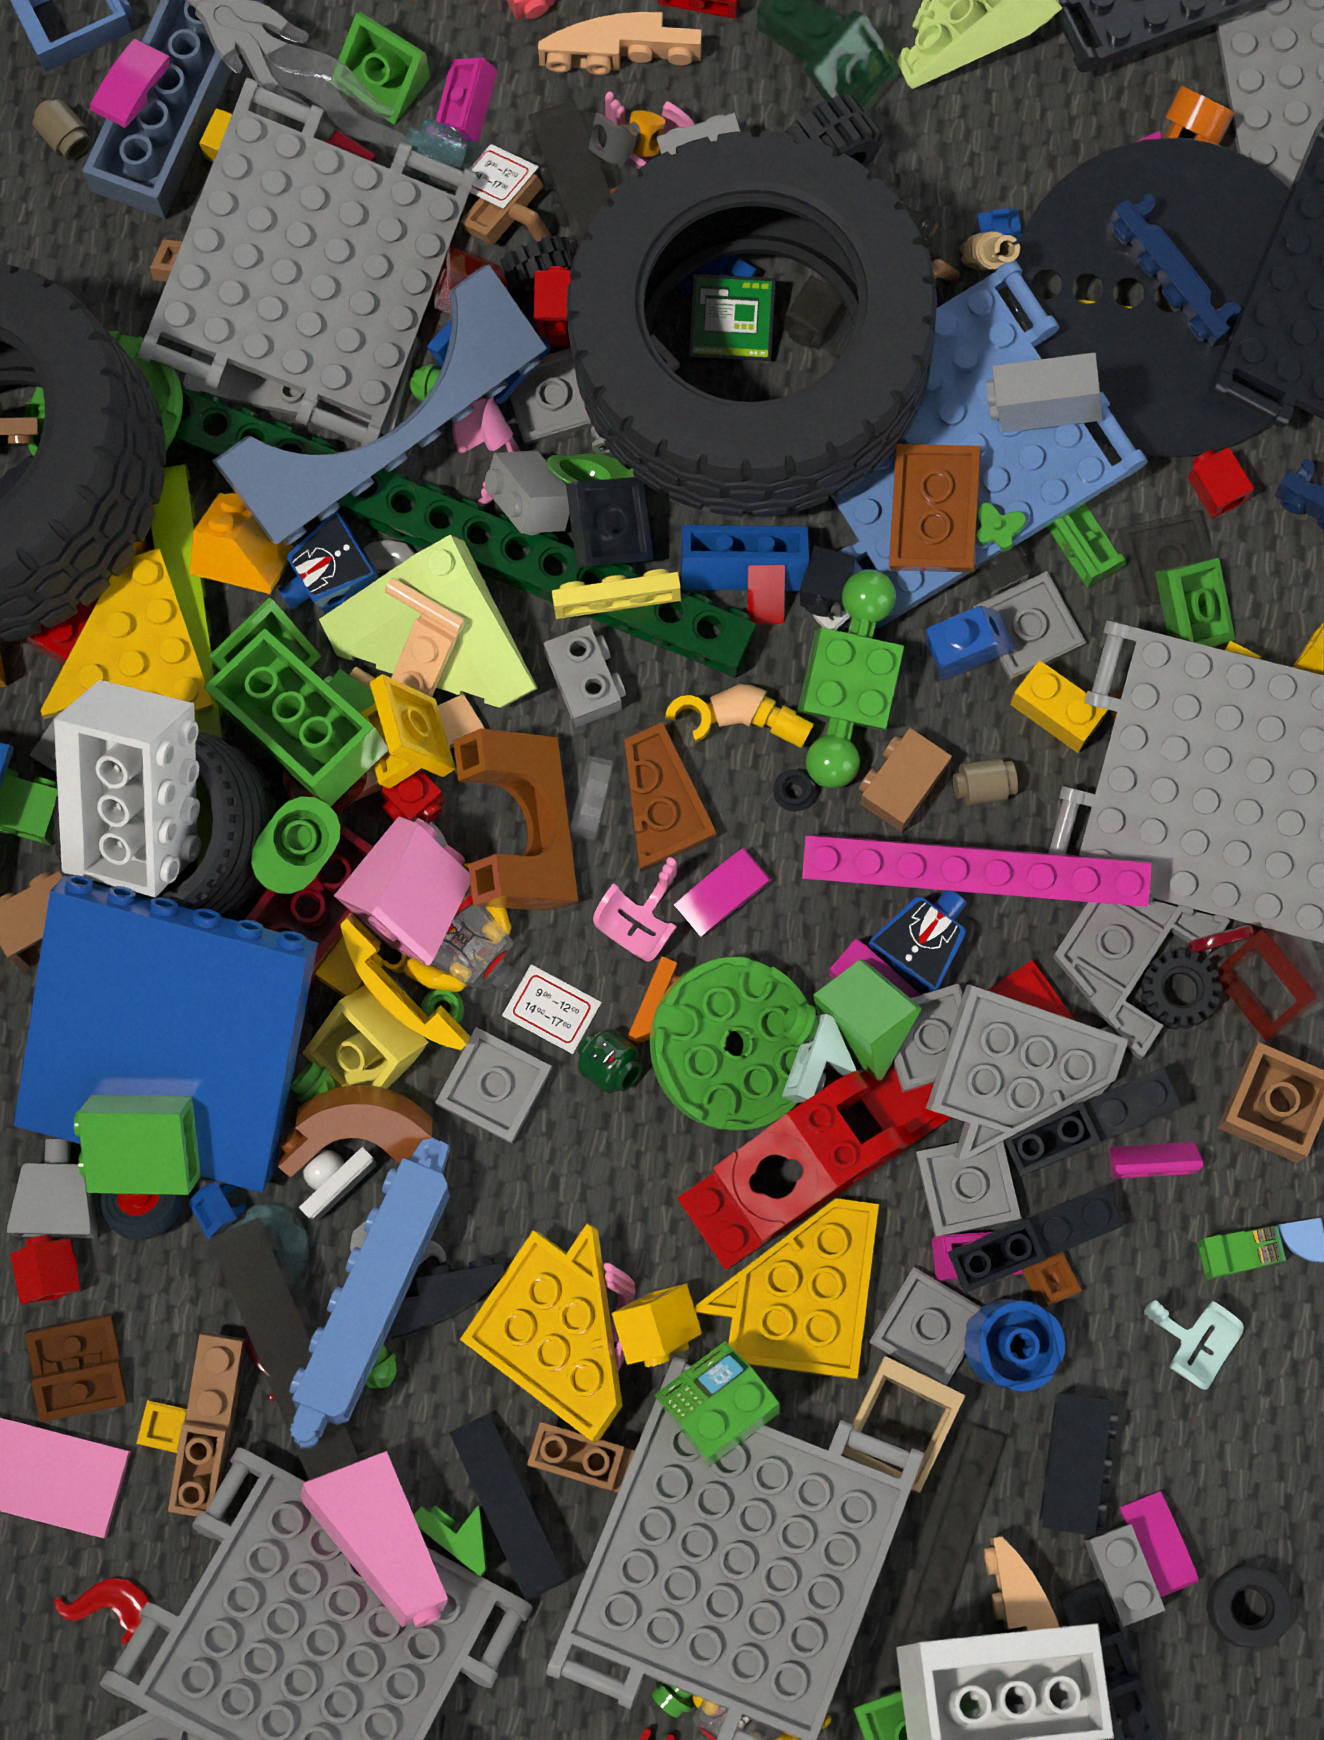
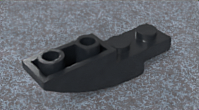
[1005,1066,1183,1177]
[947,1186,1123,1293]
[385,1258,506,1341]

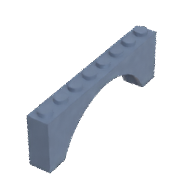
[213,265,547,546]

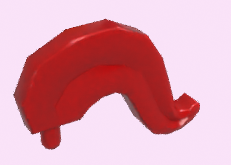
[54,1578,151,1645]

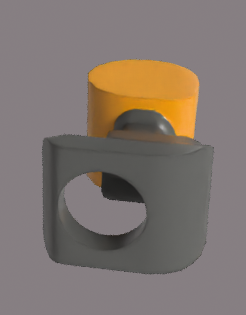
[588,110,666,164]

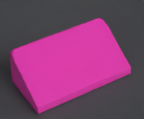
[432,57,498,142]
[1109,1142,1203,1179]

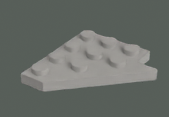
[926,984,1129,1161]

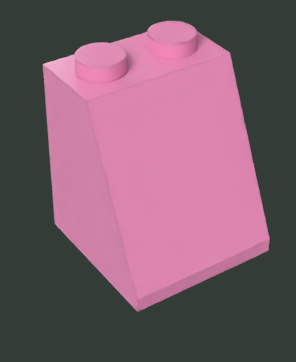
[334,816,471,966]

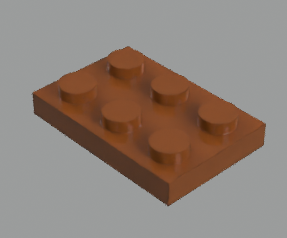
[889,444,981,572]

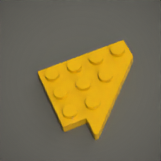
[695,1198,879,1380]
[460,1224,623,1442]

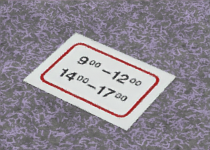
[470,144,539,209]
[502,964,602,1054]

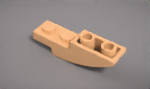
[538,12,701,75]
[984,1537,1059,1632]

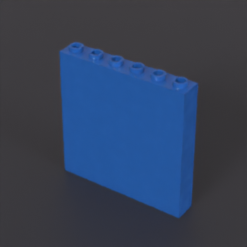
[14,875,318,1193]

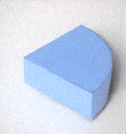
[1277,1218,1324,1263]

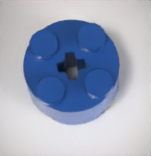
[965,1299,1065,1391]

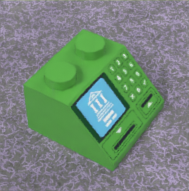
[654,1341,780,1468]

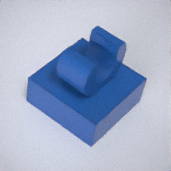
[977,208,1022,245]
[188,1181,246,1240]

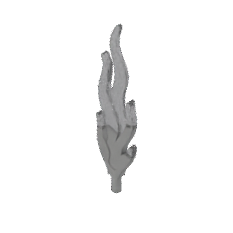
[185,0,419,153]

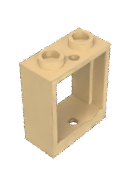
[842,1356,965,1494]

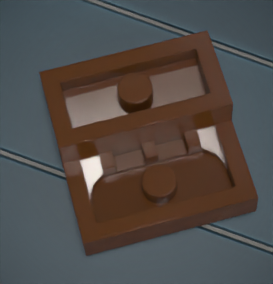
[25,1313,128,1422]

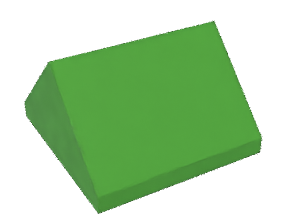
[329,12,430,125]
[1155,558,1236,647]
[209,597,321,672]
[813,960,922,1080]

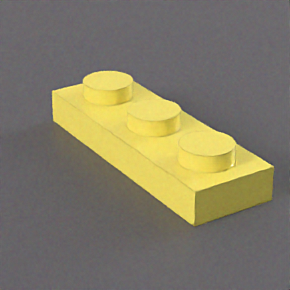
[552,569,681,619]

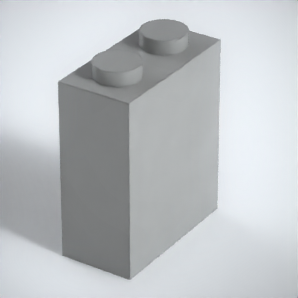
[986,353,1102,433]

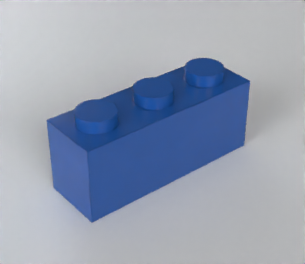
[680,525,809,591]

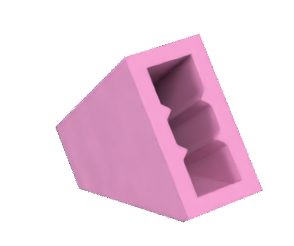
[300,1451,448,1628]

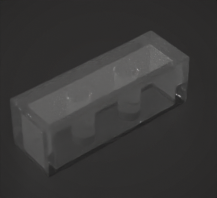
[570,755,614,841]

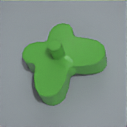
[976,503,1026,551]

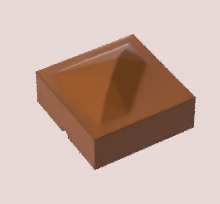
[1022,1252,1082,1309]

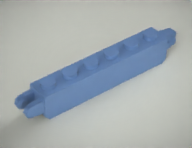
[290,1138,450,1449]

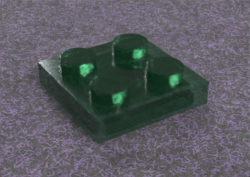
[804,10,901,112]

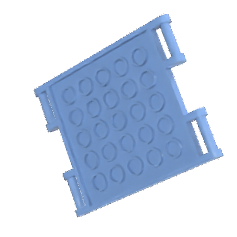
[830,260,1148,628]

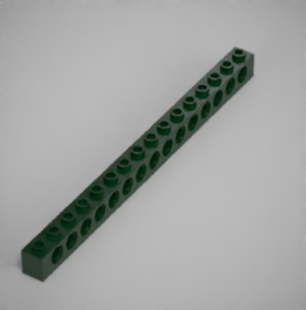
[170,382,756,678]

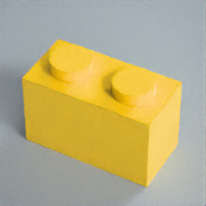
[1010,660,1108,753]
[611,1283,702,1367]

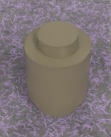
[33,99,92,160]
[953,758,1018,806]

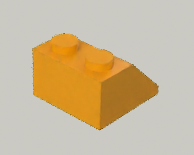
[189,493,294,594]

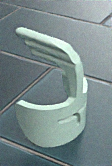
[1144,1300,1244,1390]

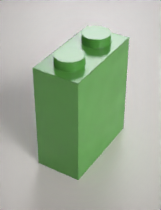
[74,1095,201,1195]

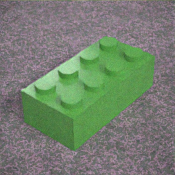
[204,628,388,807]

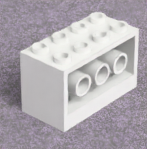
[54,680,201,897]
[896,1624,1113,1740]

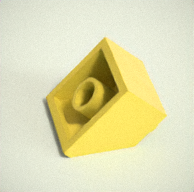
[302,985,429,1089]

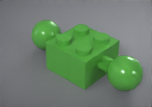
[797,569,904,789]

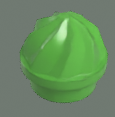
[410,364,441,402]
[291,1062,335,1102]
[366,1344,397,1388]

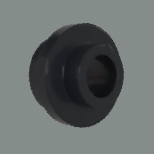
[773,769,815,812]

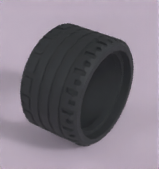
[52,731,277,918]

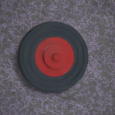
[101,1193,181,1240]

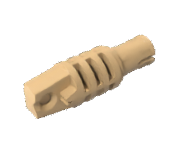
[959,232,1020,271]

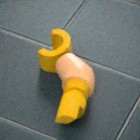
[665,684,814,749]

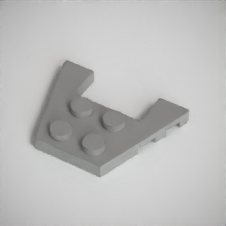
[1053,897,1230,1060]

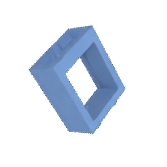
[10,0,133,72]

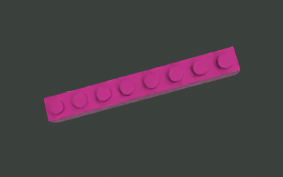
[802,834,1152,907]

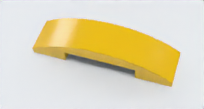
[341,912,470,1050]

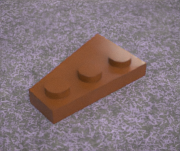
[624,722,717,872]

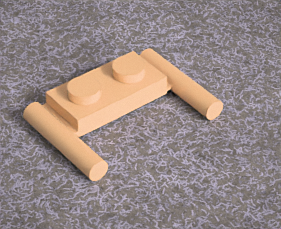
[350,578,466,697]

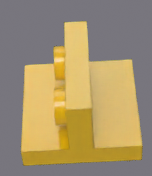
[360,674,456,789]

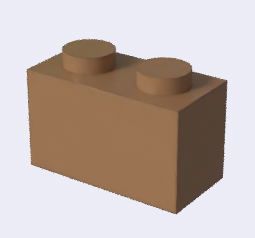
[859,728,952,832]

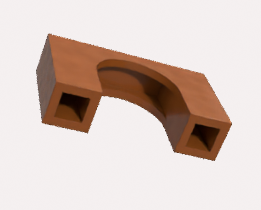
[453,728,578,911]

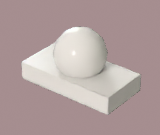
[299,1147,377,1222]

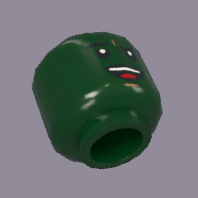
[578,1029,643,1094]

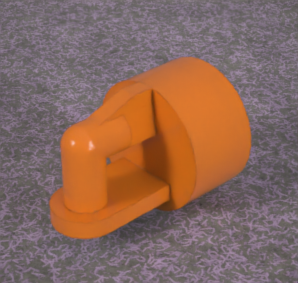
[1164,86,1235,145]

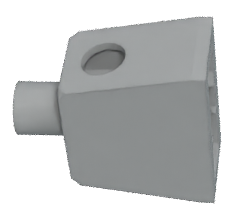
[7,1139,97,1238]

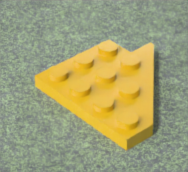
[41,548,214,720]

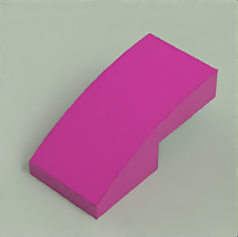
[90,39,169,128]
[674,848,771,937]
[1120,1491,1199,1598]

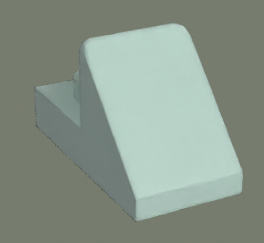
[782,1014,856,1103]

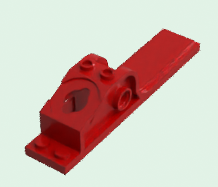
[677,960,1075,1271]

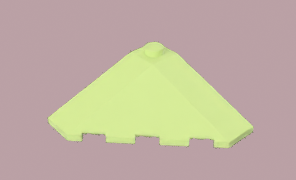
[897,0,1062,89]
[319,535,537,708]

